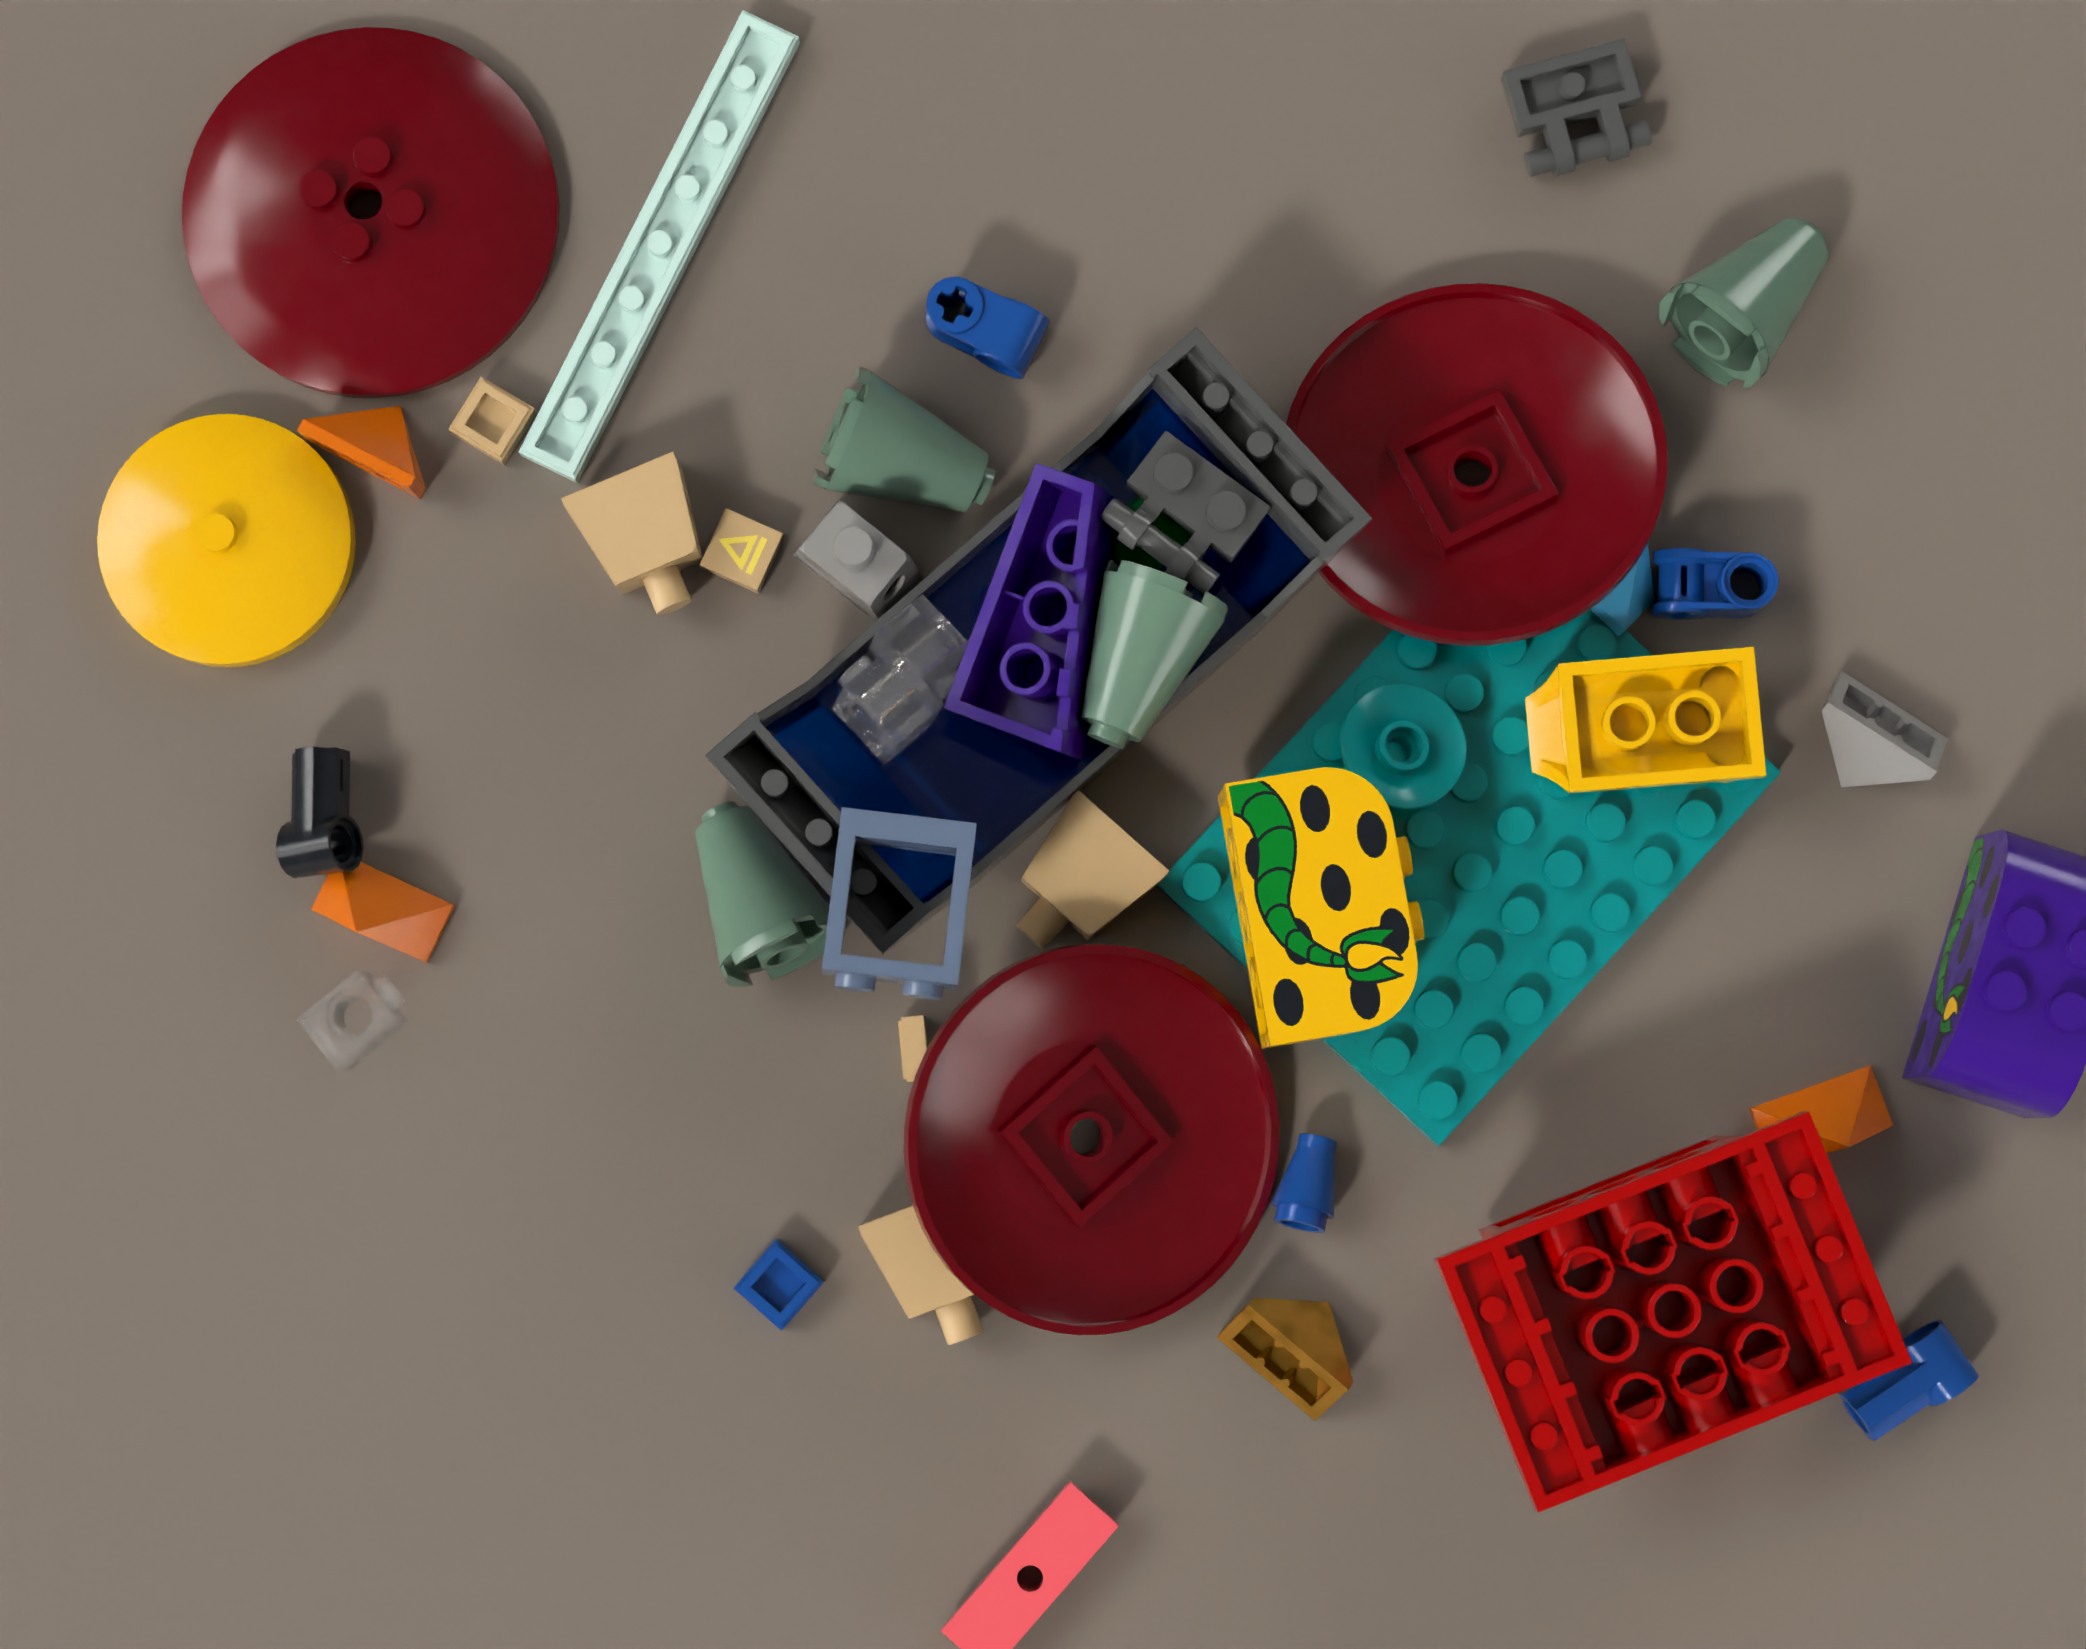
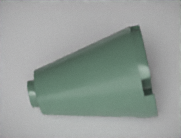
[1659,218,1829,388]
[812,366,996,512]
[1080,560,1229,749]
[694,801,829,987]

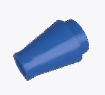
[1271,1133,1337,1233]

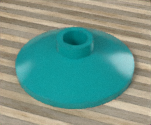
[1340,683,1467,810]

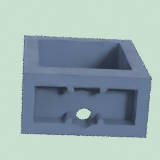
[822,807,977,1000]

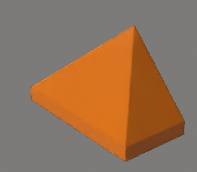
[297,405,426,500]
[311,862,455,963]
[1749,1065,1893,1154]

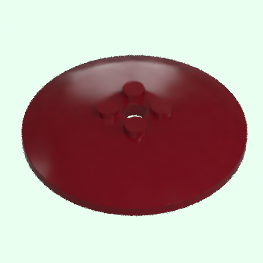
[182,27,560,398]
[1286,283,1668,646]
[903,944,1280,1335]

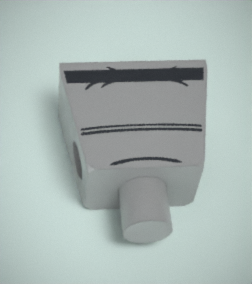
[793,500,924,622]

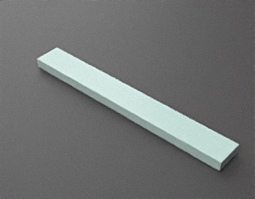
[519,10,800,483]

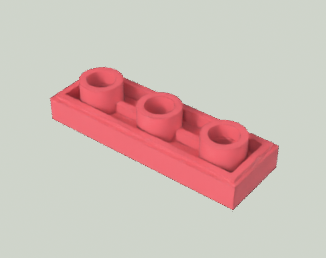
[941,1480,1119,1649]

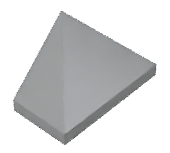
[1822,671,1948,788]

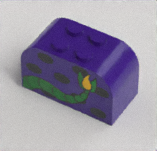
[1902,829,2086,1118]

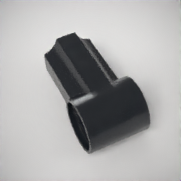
[276,746,364,878]

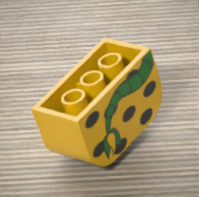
[1217,767,1424,1049]

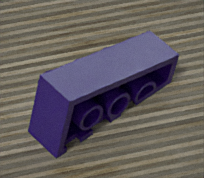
[944,463,1115,760]

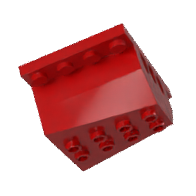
[1434,1111,1912,1513]

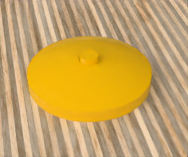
[97,414,356,668]

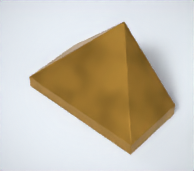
[1216,1297,1353,1421]

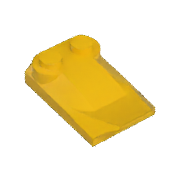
[1525,647,1766,793]

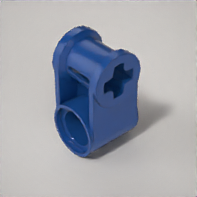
[926,276,1050,379]
[1652,548,1779,620]

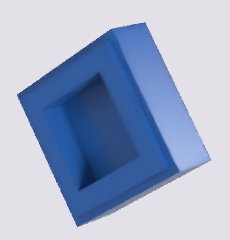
[734,1239,825,1331]

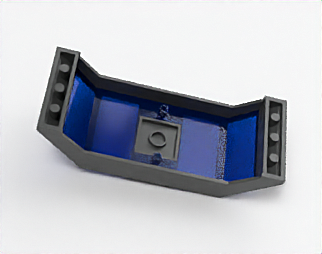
[705,327,1372,955]

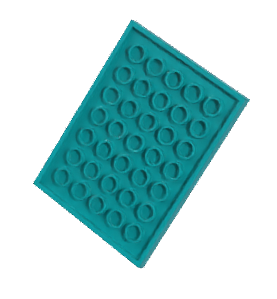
[1156,609,1781,1146]

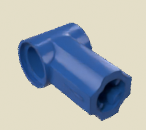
[1838,1320,1979,1441]

